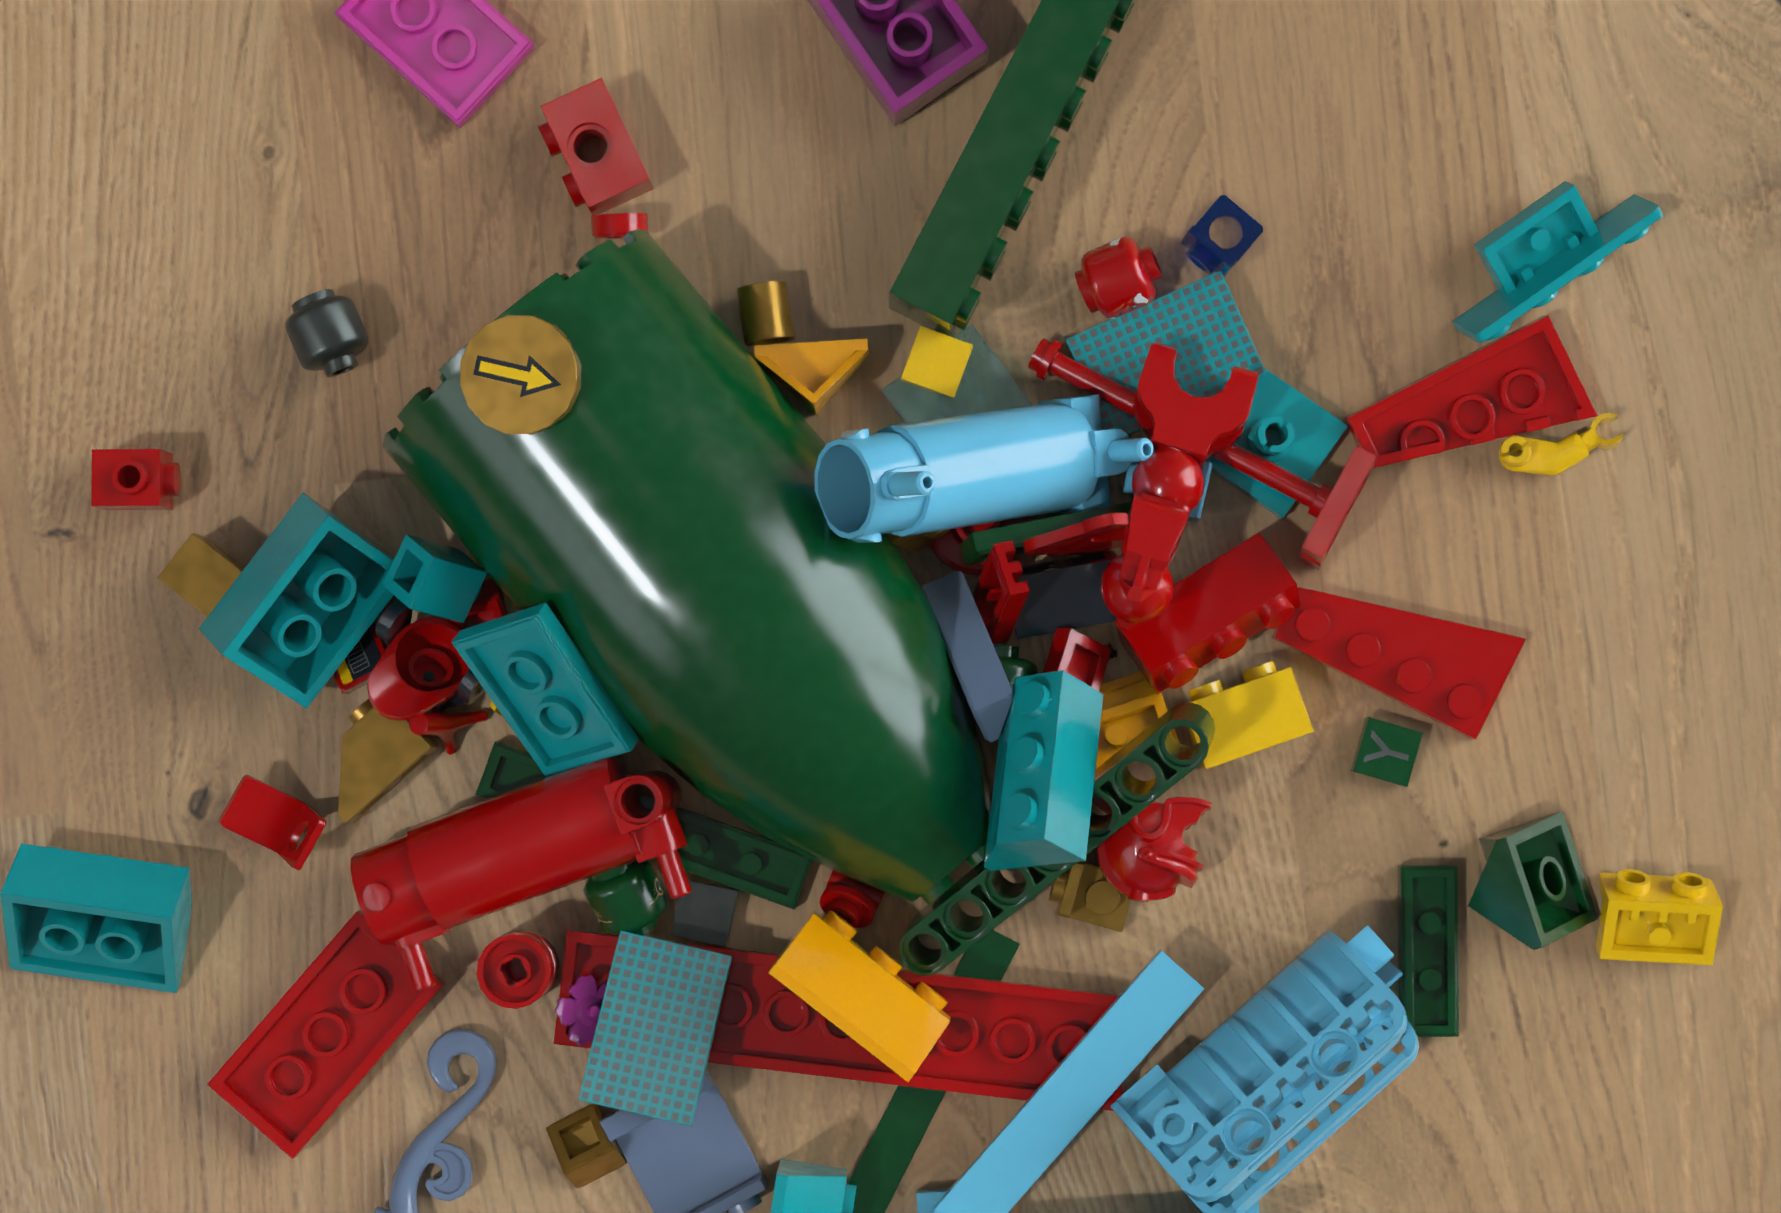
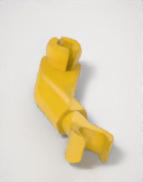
[1499,412,1624,476]

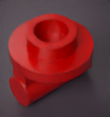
[819,871,885,928]

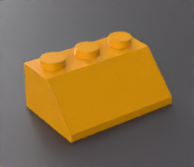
[769,910,950,1082]

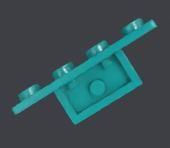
[1452,181,1663,343]

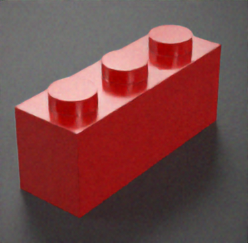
[1115,532,1300,694]

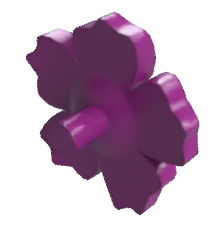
[554,975,607,1046]

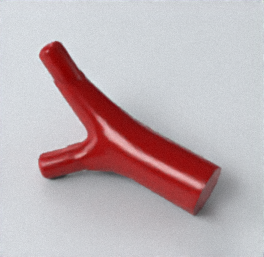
[409,707,488,755]

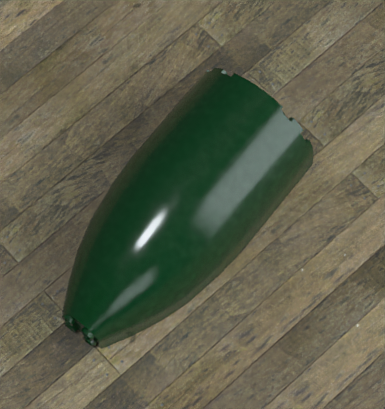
[383,229,992,905]

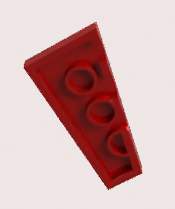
[1344,315,1598,468]
[1271,587,1526,740]

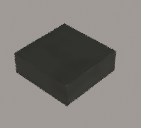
[671,880,739,947]

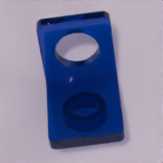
[1181,195,1263,277]

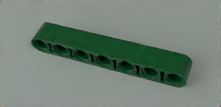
[898,703,1215,976]

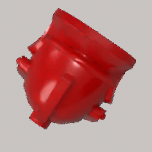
[1092,796,1212,902]

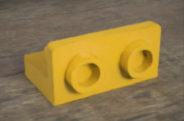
[1595,869,1723,965]

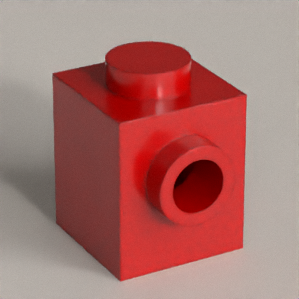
[91,449,181,510]

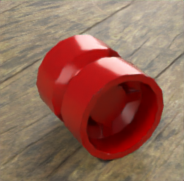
[476,929,559,1009]

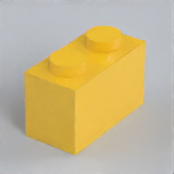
[1186,661,1314,769]

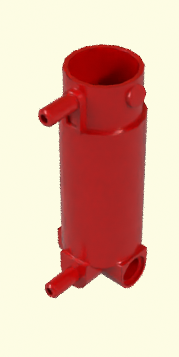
[350,756,692,992]

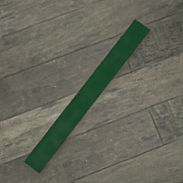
[848,930,1020,1213]

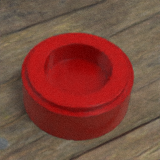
[591,213,648,239]

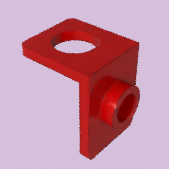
[219,775,327,871]

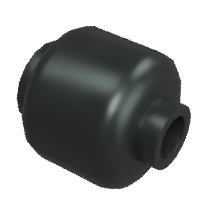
[285,289,368,378]

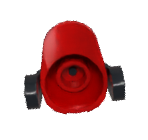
[367,599,485,721]

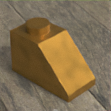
[338,699,438,824]

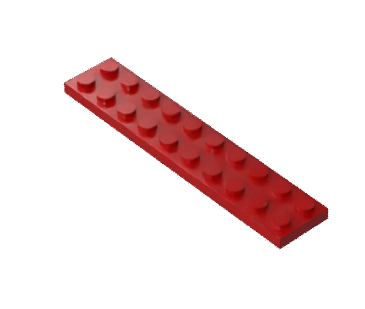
[553,929,1123,1111]

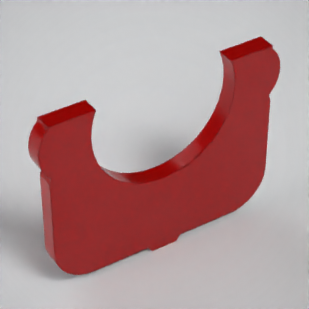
[1023,513,1188,556]

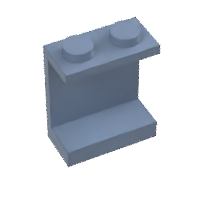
[600,1067,768,1213]

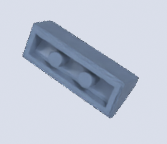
[923,571,1013,743]

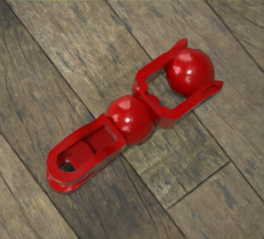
[1100,342,1259,629]

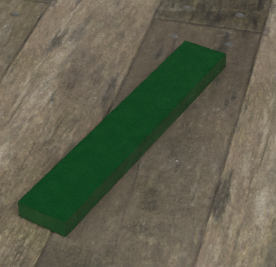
[475,741,812,910]

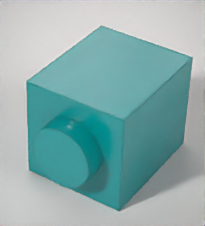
[382,534,487,623]

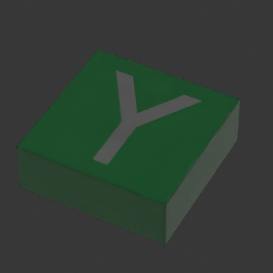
[1350,717,1423,787]

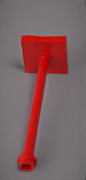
[1028,338,1377,571]

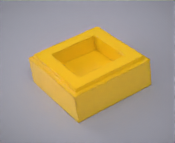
[901,326,973,400]

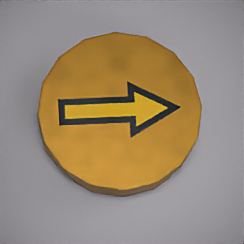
[460,315,581,435]

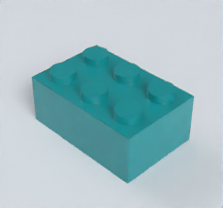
[198,492,394,709]

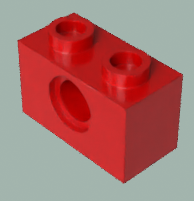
[538,78,654,216]

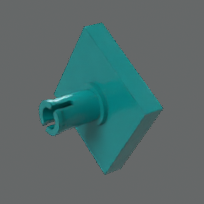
[1205,368,1348,519]

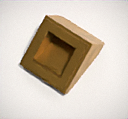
[546,1104,626,1188]

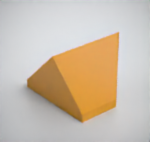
[754,338,869,415]

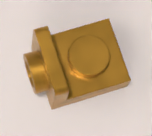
[1049,861,1131,932]

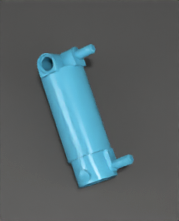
[814,394,1154,543]

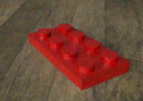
[207,910,445,1159]

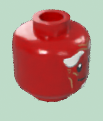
[1075,236,1163,319]

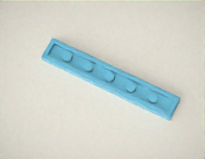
[934,950,1205,1213]

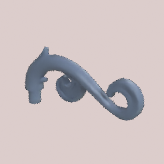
[375,1028,498,1213]

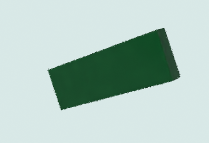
[960,502,1132,565]
[1398,865,1459,1037]

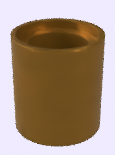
[736,281,795,346]

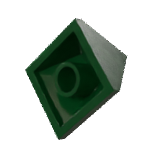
[1468,811,1599,950]

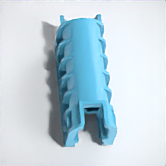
[1110,925,1419,1213]

